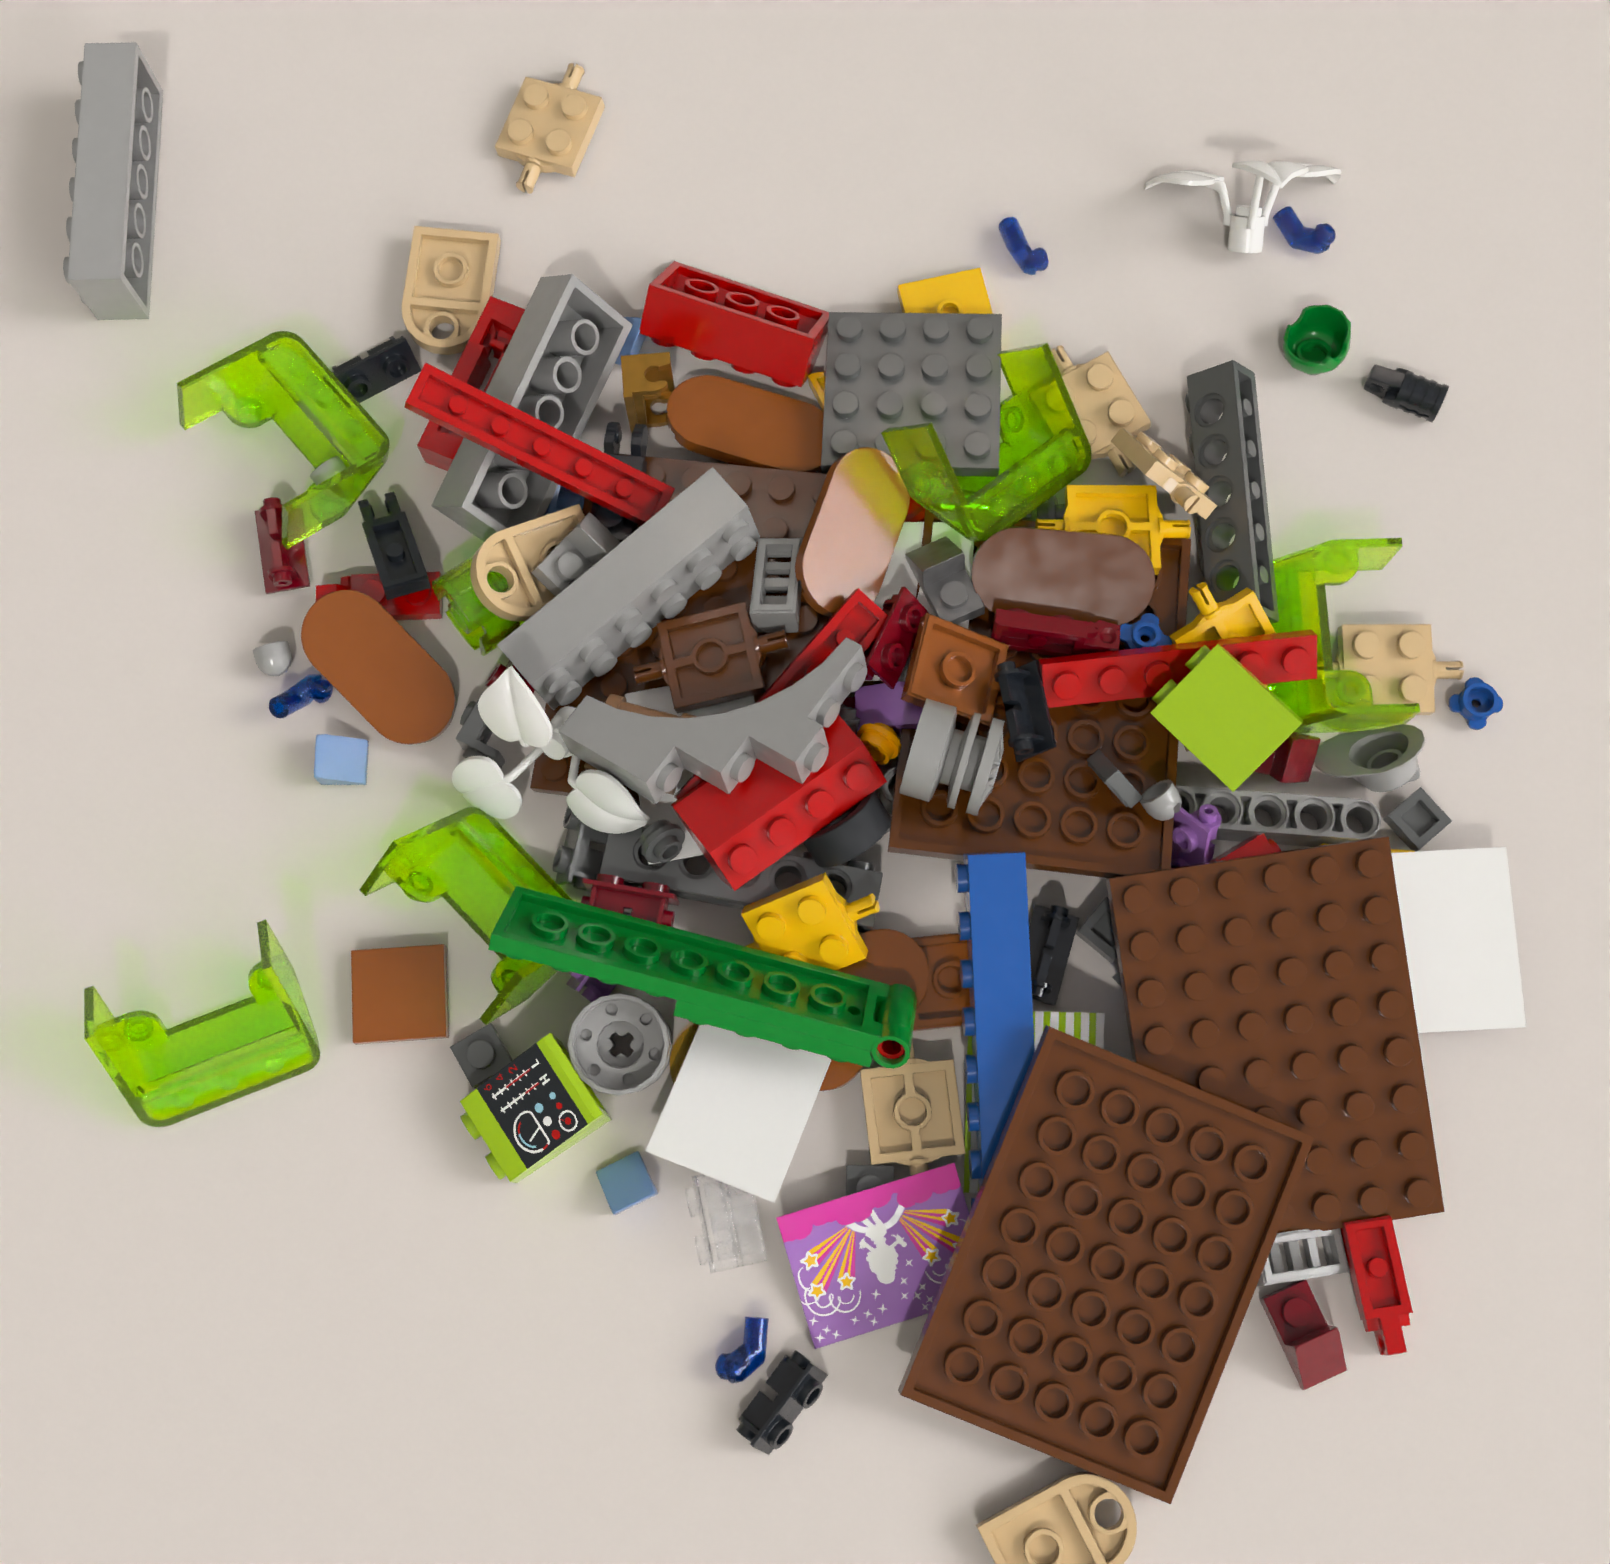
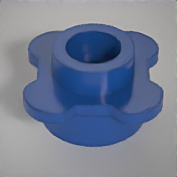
[1120,613,1172,650]
[1448,677,1503,730]

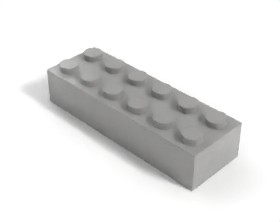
[63,42,163,320]
[431,274,633,542]
[497,467,760,711]

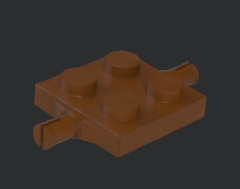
[633,602,789,714]

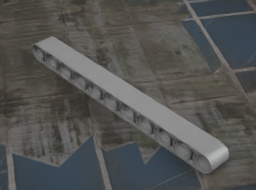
[879,766,1382,847]

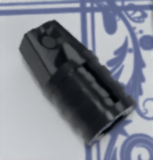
[1364,365,1449,423]

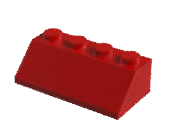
[639,261,829,388]
[671,714,887,891]

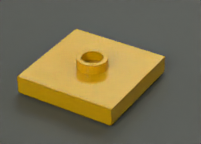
[897,268,993,314]

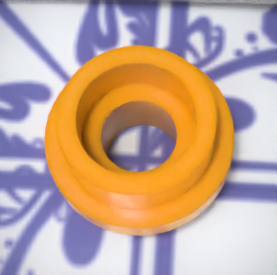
[857,722,901,765]

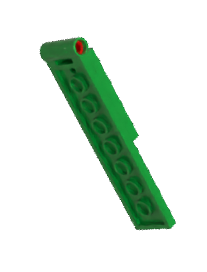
[488,886,917,1069]

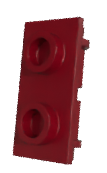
[255,497,310,594]
[864,587,929,689]
[581,874,680,927]

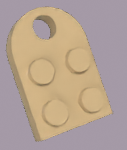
[401,226,501,355]
[470,504,585,622]
[976,1472,1137,1564]

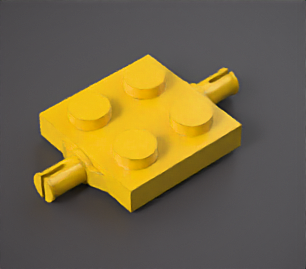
[1035,485,1191,575]
[1169,582,1276,687]
[741,872,880,970]

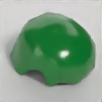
[1283,305,1351,376]

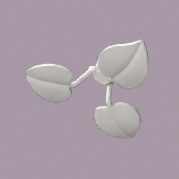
[1145,161,1341,253]
[452,666,651,834]

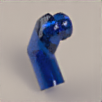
[1273,206,1336,254]
[998,217,1049,275]
[269,674,333,719]
[715,1316,769,1383]

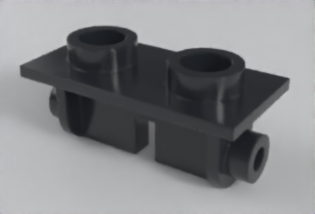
[326,336,421,410]
[994,660,1057,762]
[1029,904,1079,1006]
[736,1350,828,1455]

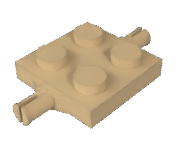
[495,63,605,194]
[1032,345,1151,477]
[1111,427,1217,520]
[1309,624,1464,715]
[860,1038,966,1175]

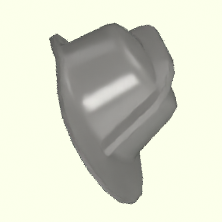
[1314,724,1425,792]

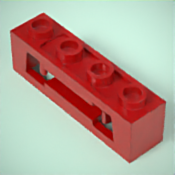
[417,296,525,471]

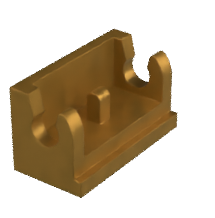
[621,352,675,433]

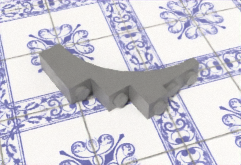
[558,637,868,804]

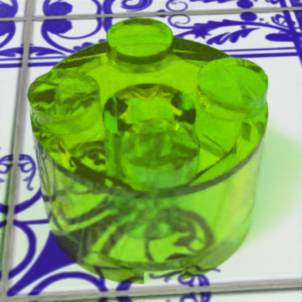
[432,554,525,656]

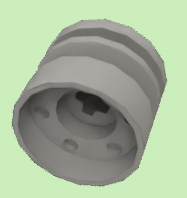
[899,699,1005,816]
[568,993,673,1096]

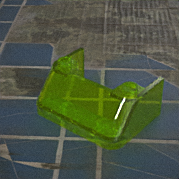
[177,331,390,549]
[881,343,1092,542]
[1267,538,1420,733]
[359,807,573,1025]
[84,919,320,1127]

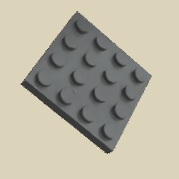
[821,312,1002,477]

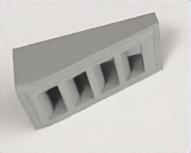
[749,538,803,633]
[1256,1229,1349,1287]

